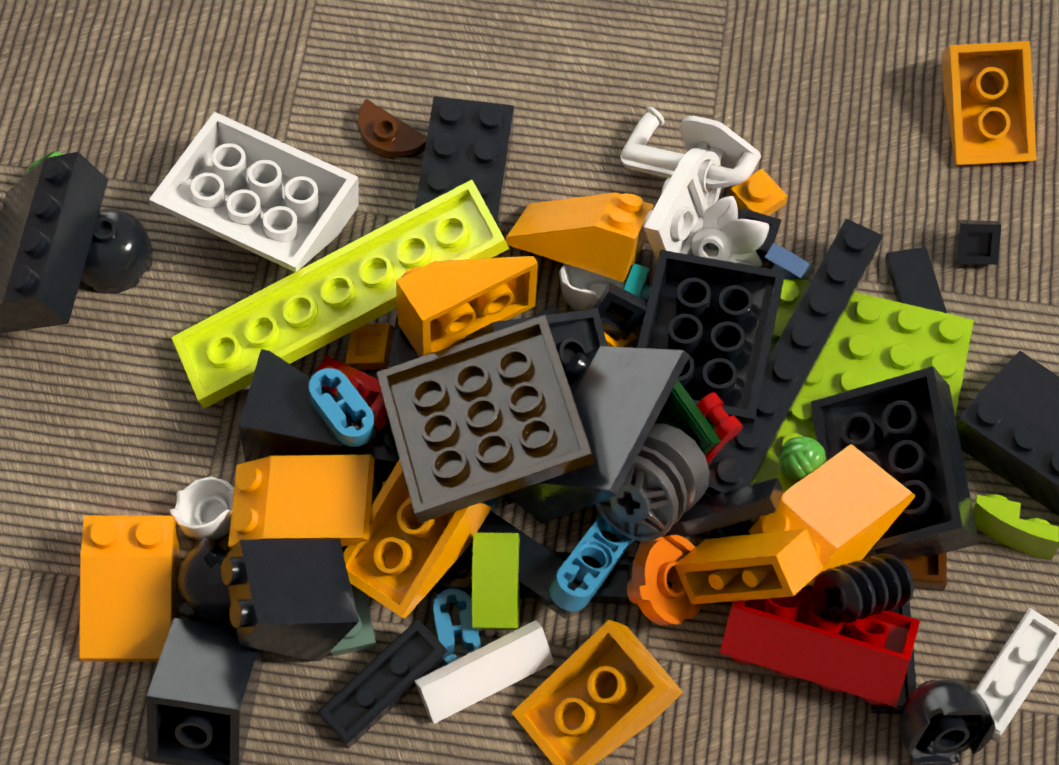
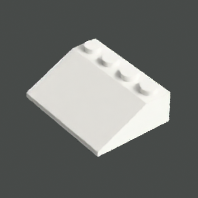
[149,112,359,272]

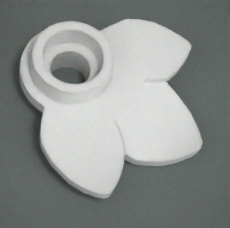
[691,196,769,267]

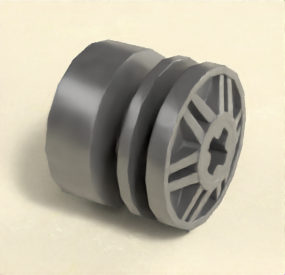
[595,424,710,541]

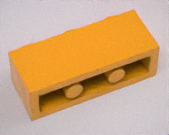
[674,529,823,605]

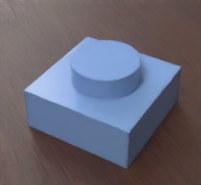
[765,243,815,280]

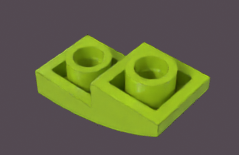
[972,494,1059,560]
[472,533,520,630]

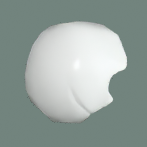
[559,263,625,311]
[170,476,234,541]

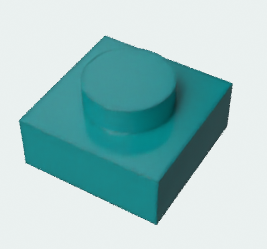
[624,263,652,308]

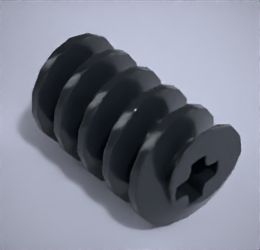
[813,552,914,624]

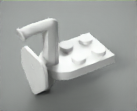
[620,107,761,262]

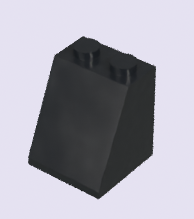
[239,349,363,463]
[221,539,359,661]
[146,618,263,765]

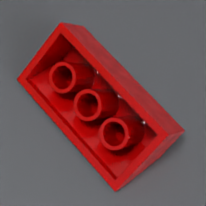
[720,586,921,707]

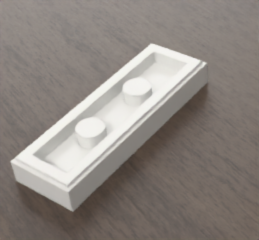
[975,608,1059,741]
[415,620,554,724]

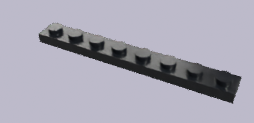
[705,219,884,496]

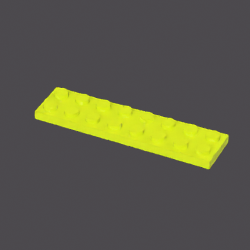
[171,180,509,409]

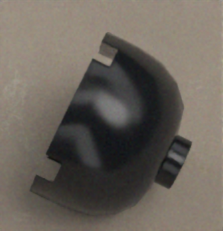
[80,209,153,294]
[177,537,233,626]
[898,679,996,765]

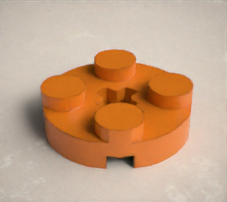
[627,535,703,626]

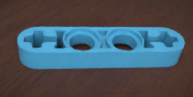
[549,514,634,611]

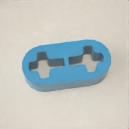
[309,368,374,447]
[433,588,481,667]

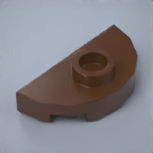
[358,99,427,159]

